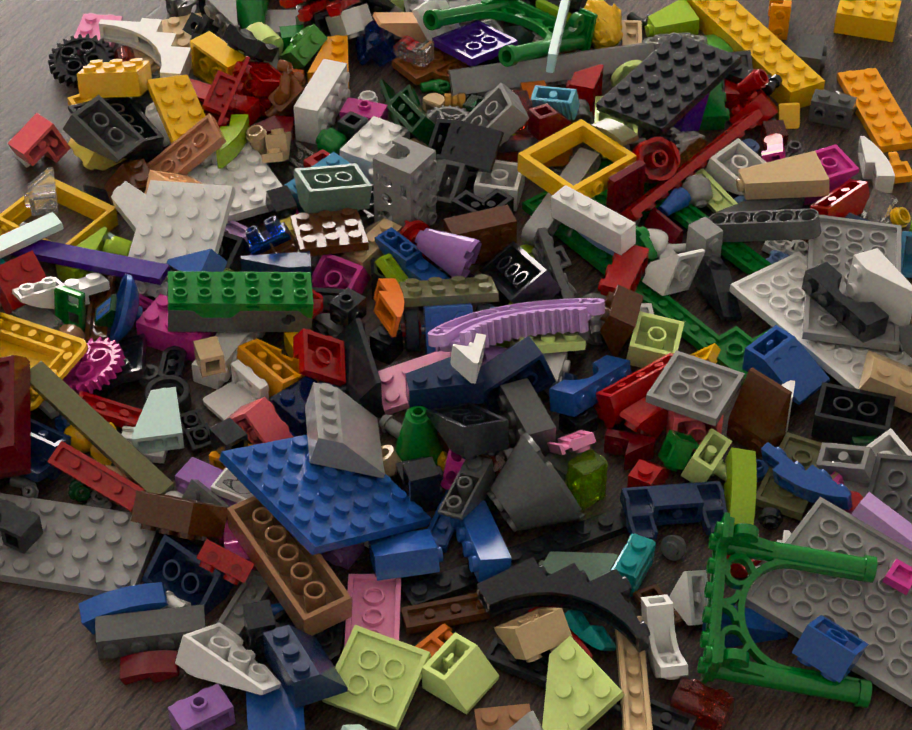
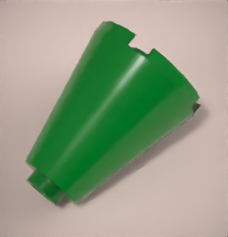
[236,0,269,30]
[395,406,443,466]

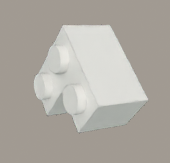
[325,3,375,39]

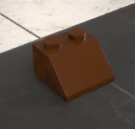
[104,159,149,214]
[599,285,643,357]

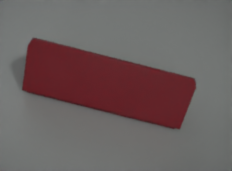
[643,207,683,244]

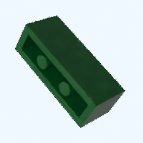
[387,91,436,146]

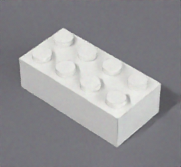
[294,59,351,145]

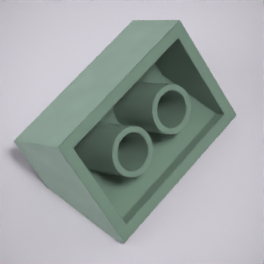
[294,163,372,214]

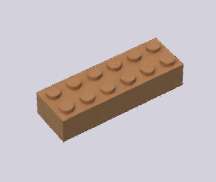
[227,496,352,636]

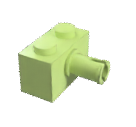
[681,428,732,483]

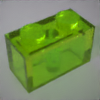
[567,448,608,511]

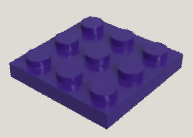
[432,20,518,66]

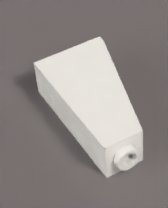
[111,181,146,232]

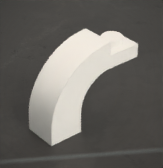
[641,594,688,680]

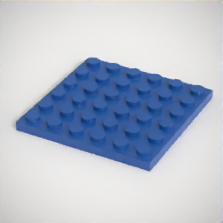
[219,435,431,555]

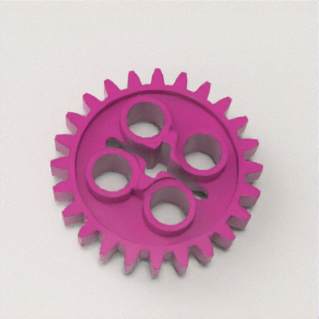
[63,337,125,394]

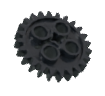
[48,34,115,88]

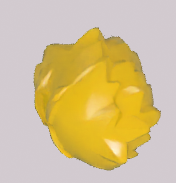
[584,0,623,49]

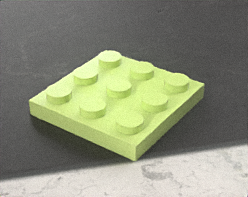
[322,625,431,730]

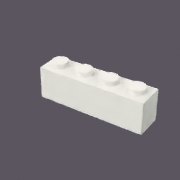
[551,185,636,255]

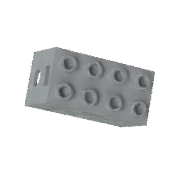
[373,135,437,227]

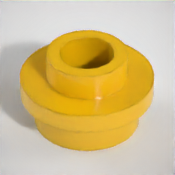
[890,207,911,229]

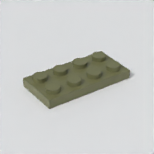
[399,274,499,307]
[756,432,822,521]

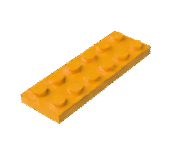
[837,68,912,153]

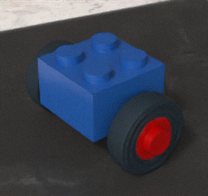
[400,303,490,354]

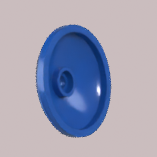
[110,274,143,343]

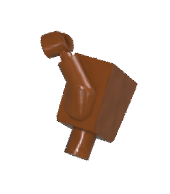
[264,59,306,118]

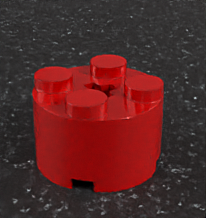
[631,137,680,184]

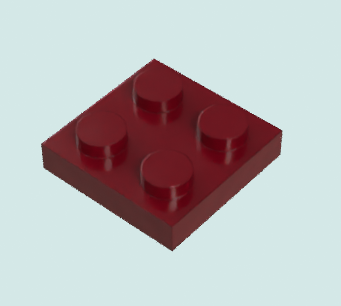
[606,159,646,213]

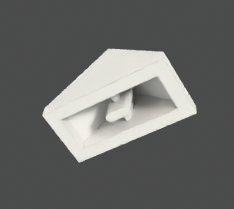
[669,570,708,625]

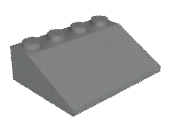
[305,382,385,478]

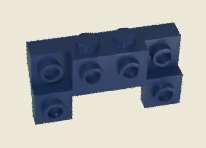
[620,481,728,540]

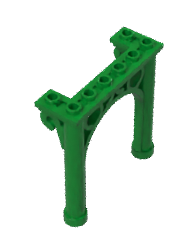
[423,0,598,67]
[697,512,877,708]

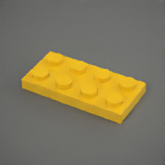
[146,74,206,144]

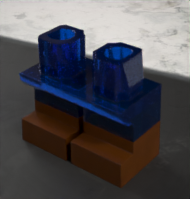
[245,216,298,255]

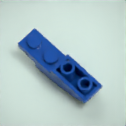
[375,227,451,281]
[761,442,852,510]

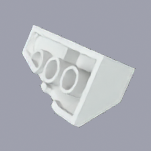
[175,622,281,695]

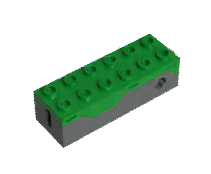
[167,271,323,332]

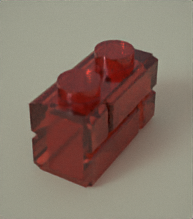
[670,677,735,730]

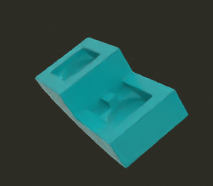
[564,610,616,651]

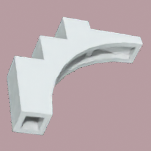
[99,18,192,78]

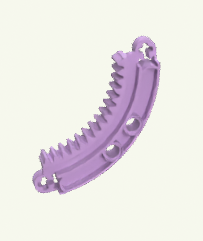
[428,298,605,352]

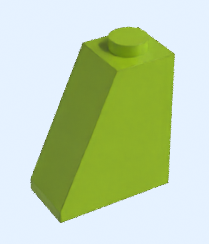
[645,0,700,37]

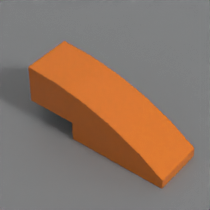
[373,278,404,337]

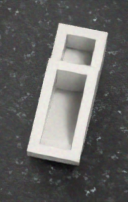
[857,136,895,193]

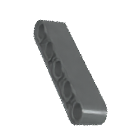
[708,209,821,242]

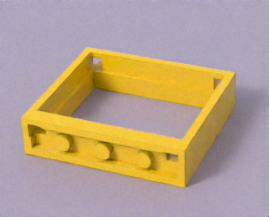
[517,119,637,198]
[0,176,118,246]

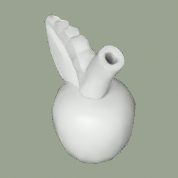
[648,228,686,259]

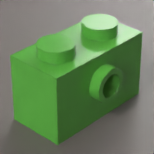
[280,24,328,69]

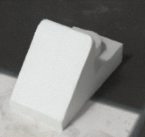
[450,333,486,384]

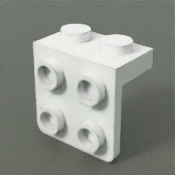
[203,360,269,421]

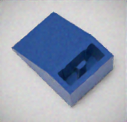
[742,325,830,405]

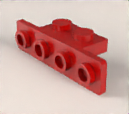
[202,56,252,128]

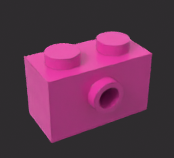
[340,97,388,122]

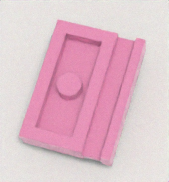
[547,430,596,455]

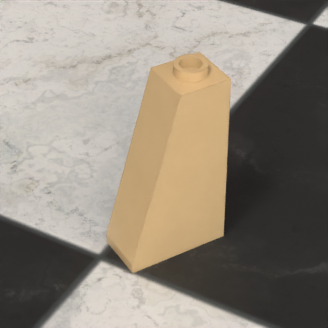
[736,151,829,200]

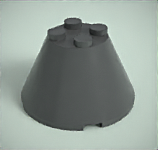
[487,432,585,533]

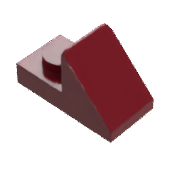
[604,428,656,470]

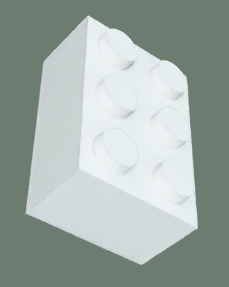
[340,116,410,181]

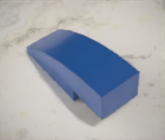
[79,582,168,634]

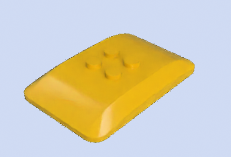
[0,312,88,411]

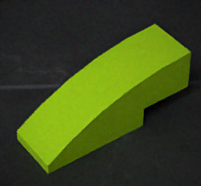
[216,114,249,169]
[724,447,757,525]

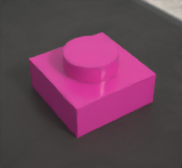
[883,558,912,596]

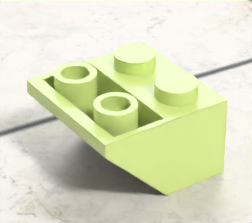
[422,632,499,715]

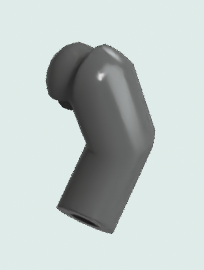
[10,475,39,498]

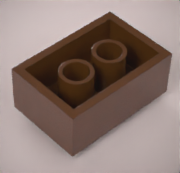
[444,205,517,266]
[131,491,228,541]

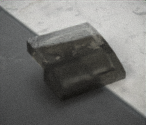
[267,139,315,182]

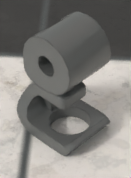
[166,0,200,17]

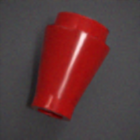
[736,68,769,95]

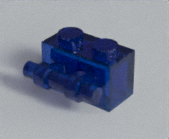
[355,21,397,67]

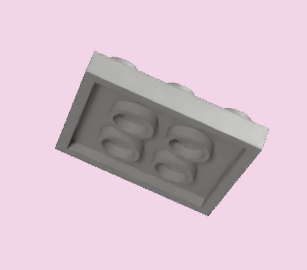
[646,350,745,426]

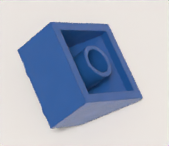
[792,615,869,683]

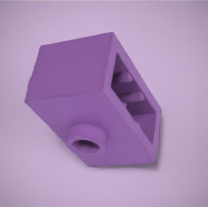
[168,683,235,730]

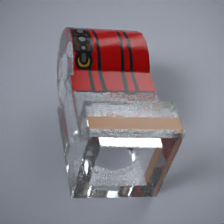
[393,36,434,67]

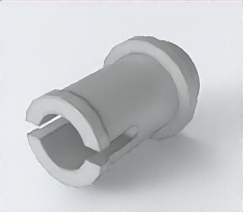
[379,414,402,439]

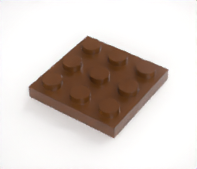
[290,208,369,256]

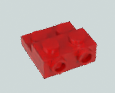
[232,61,283,98]
[293,328,346,386]
[196,539,254,586]

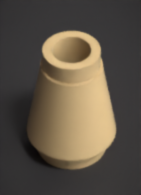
[246,125,267,155]

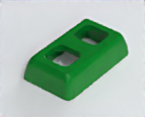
[54,286,86,333]

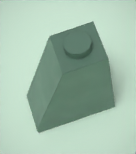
[538,551,619,581]

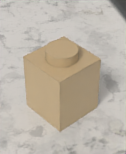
[193,336,226,378]

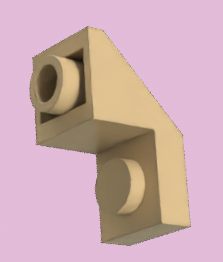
[261,128,291,163]

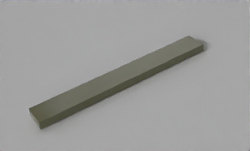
[30,361,174,494]

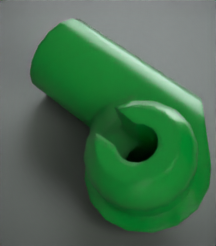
[420,79,450,94]

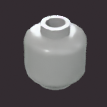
[682,174,713,208]

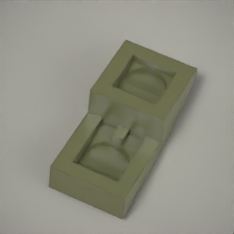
[591,118,639,146]

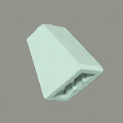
[132,387,184,454]

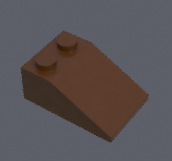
[726,368,792,457]

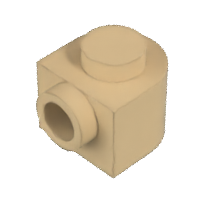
[381,445,402,477]

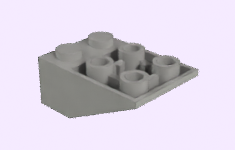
[204,0,238,44]

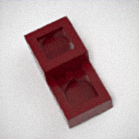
[120,650,179,685]

